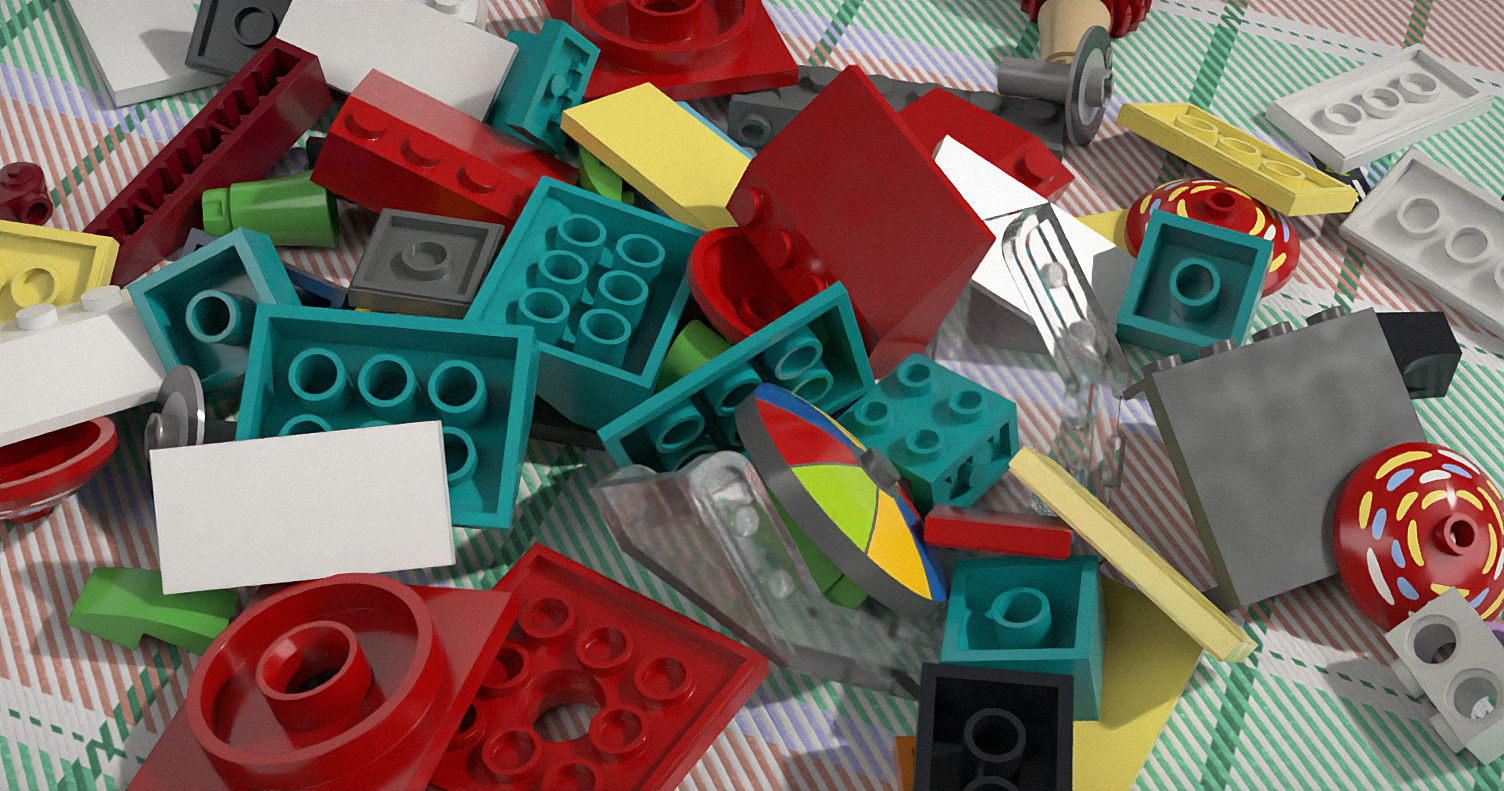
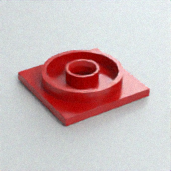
[537,0,799,104]
[424,542,770,791]
[125,573,521,791]

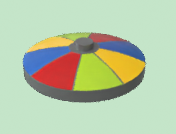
[735,383,951,620]

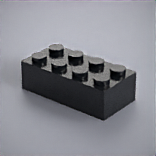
[912,662,1074,791]

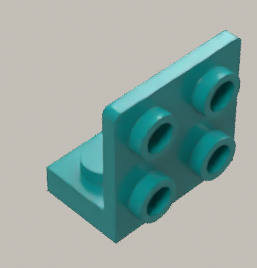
[486,18,600,153]
[835,353,1020,523]

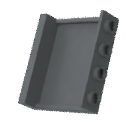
[1122,305,1453,613]

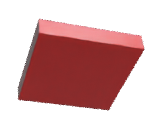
[923,504,1073,560]

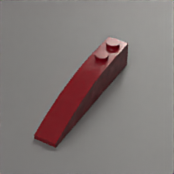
[81,36,333,287]

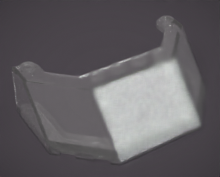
[588,201,1133,702]

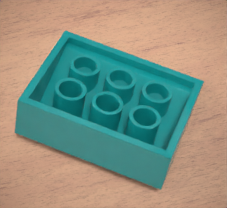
[463,175,707,431]
[597,281,876,526]
[235,302,540,532]

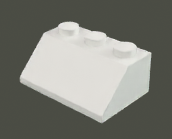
[0,285,167,447]

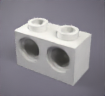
[1384,586,1504,766]

